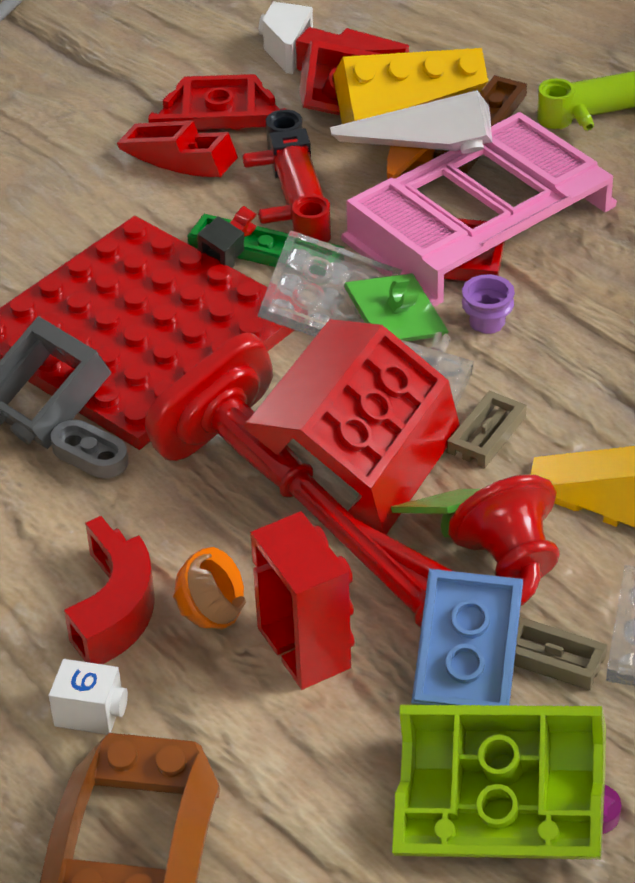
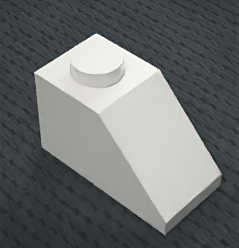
[259,2,313,74]

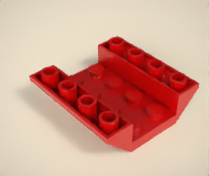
[243,319,460,535]

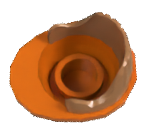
[173,547,246,630]

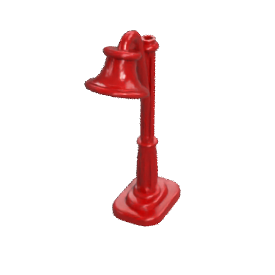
[145,332,560,628]

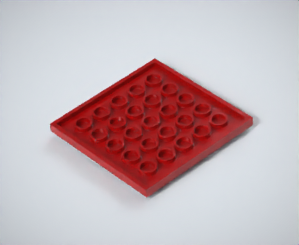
[0,215,307,450]

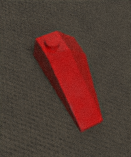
[299,39,380,115]

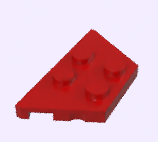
[148,74,287,131]

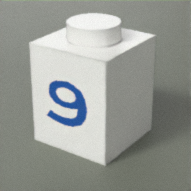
[49,659,128,735]

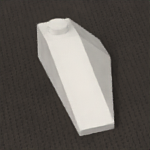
[330,90,492,154]

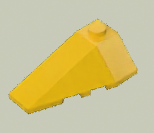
[530,446,635,528]

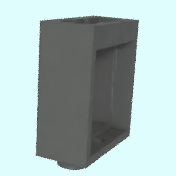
[0,316,112,449]

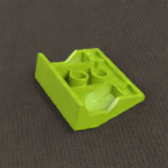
[392,705,606,860]

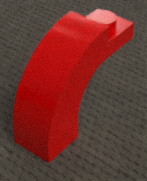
[64,516,155,665]

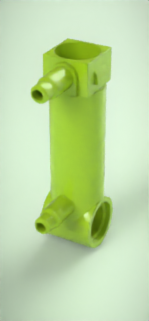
[537,71,635,131]

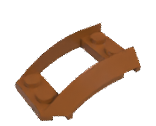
[40,733,220,883]

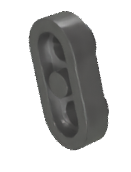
[51,420,129,478]

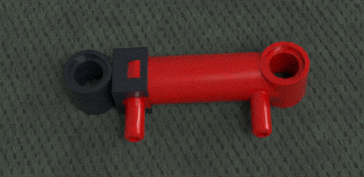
[242,110,331,243]

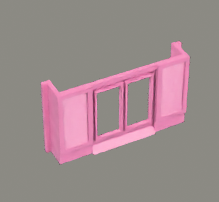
[341,112,617,307]

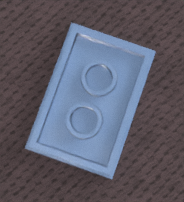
[411,569,523,705]

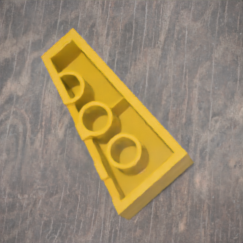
[333,48,488,124]

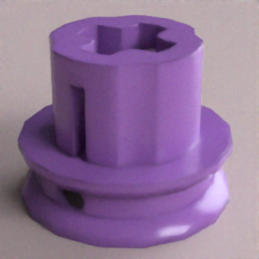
[462,274,515,334]

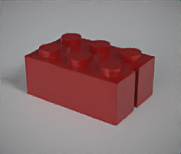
[250,511,355,690]

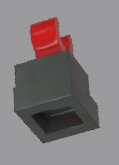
[197,206,257,268]

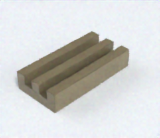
[447,391,526,468]
[514,617,607,690]

